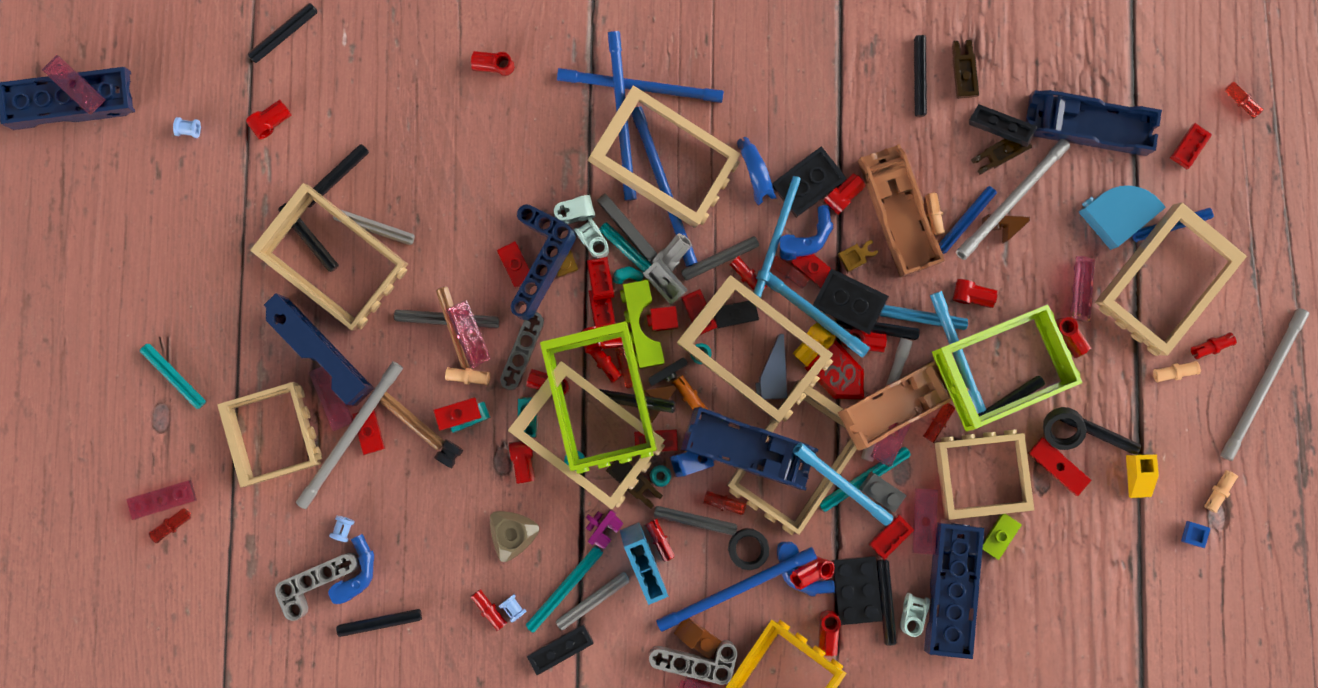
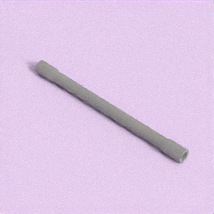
[956,139,1070,260]
[1220,308,1310,461]
[296,361,403,509]

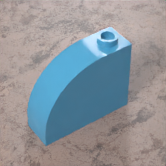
[1078,186,1166,250]
[620,522,669,605]

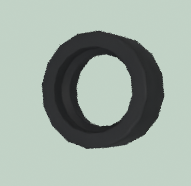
[1043,407,1087,450]
[728,528,770,570]

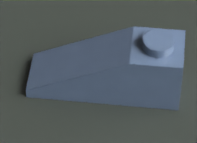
[755,334,787,400]

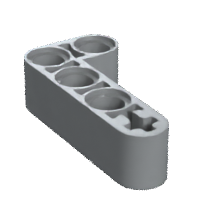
[275,553,360,621]
[649,640,737,685]

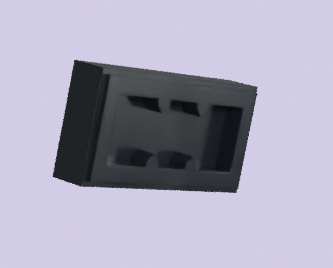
[715,301,759,329]
[648,358,688,386]

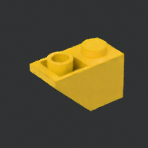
[1126,454,1159,498]

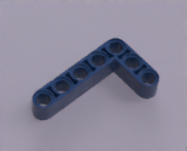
[511,204,576,320]

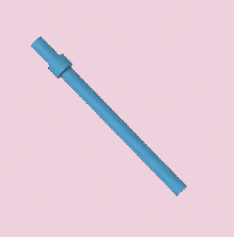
[753,176,801,298]

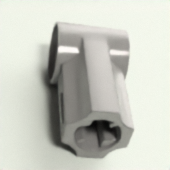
[652,233,692,272]

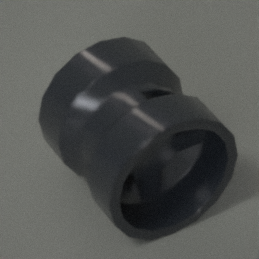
[434,439,464,469]

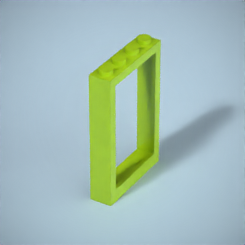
[932,305,1082,431]
[540,321,657,474]

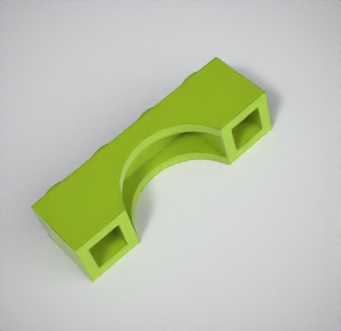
[620,280,665,369]

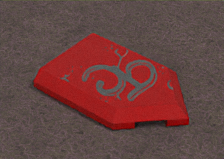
[805,340,864,399]

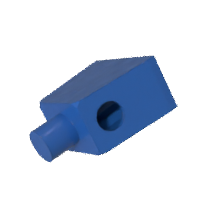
[669,451,723,477]

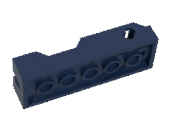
[0,67,135,130]
[1026,90,1162,156]
[264,293,375,406]
[681,407,818,491]
[924,522,984,659]

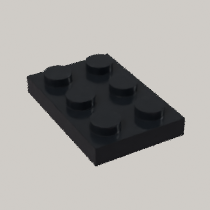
[772,146,847,218]
[813,269,889,335]
[832,556,882,625]

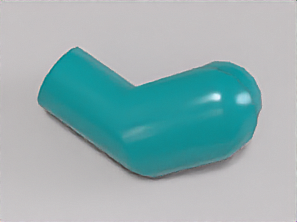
[613,266,644,284]

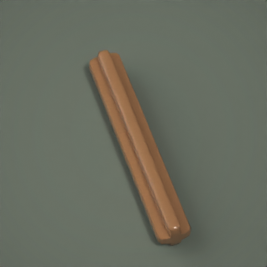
[436,287,473,368]
[379,392,444,450]

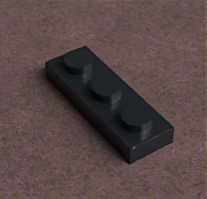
[969,104,1037,147]
[527,624,594,675]

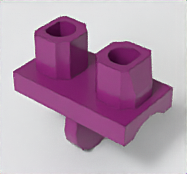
[586,509,623,549]

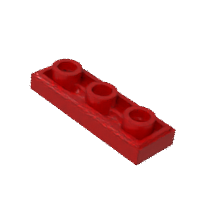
[1028,437,1092,496]

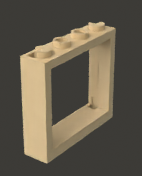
[217,382,322,487]
[935,429,1034,520]

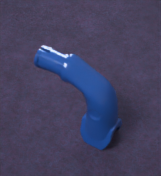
[737,137,777,206]
[780,205,833,260]
[328,534,374,604]
[777,542,835,597]

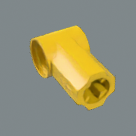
[792,323,835,366]

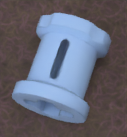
[173,117,201,138]
[329,515,355,542]
[499,594,527,623]

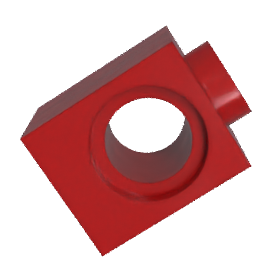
[647,306,678,332]

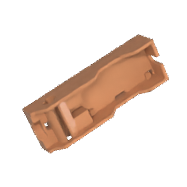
[858,144,945,278]
[837,359,969,450]

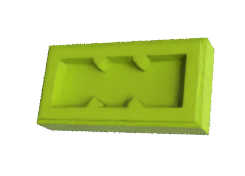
[983,514,1022,560]

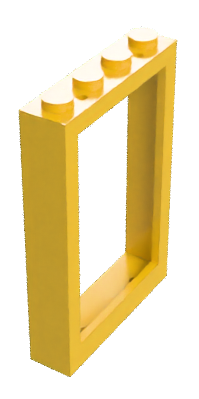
[725,620,847,688]

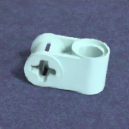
[554,195,596,224]
[573,218,609,259]
[900,593,930,637]

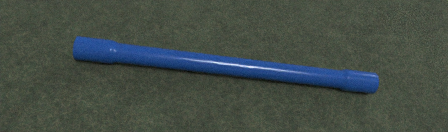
[608,31,637,201]
[557,68,724,103]
[631,106,698,267]
[656,547,818,632]

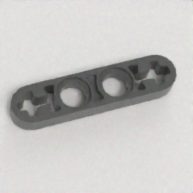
[597,194,657,262]
[500,312,544,390]

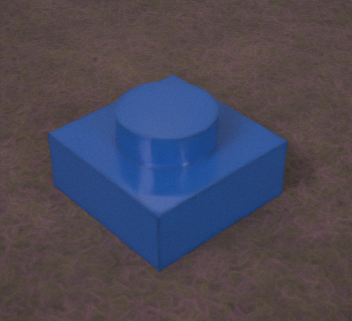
[1181,521,1211,548]

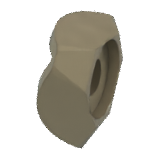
[490,511,539,562]

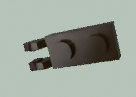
[952,40,979,99]
[971,139,1032,175]
[605,460,663,509]

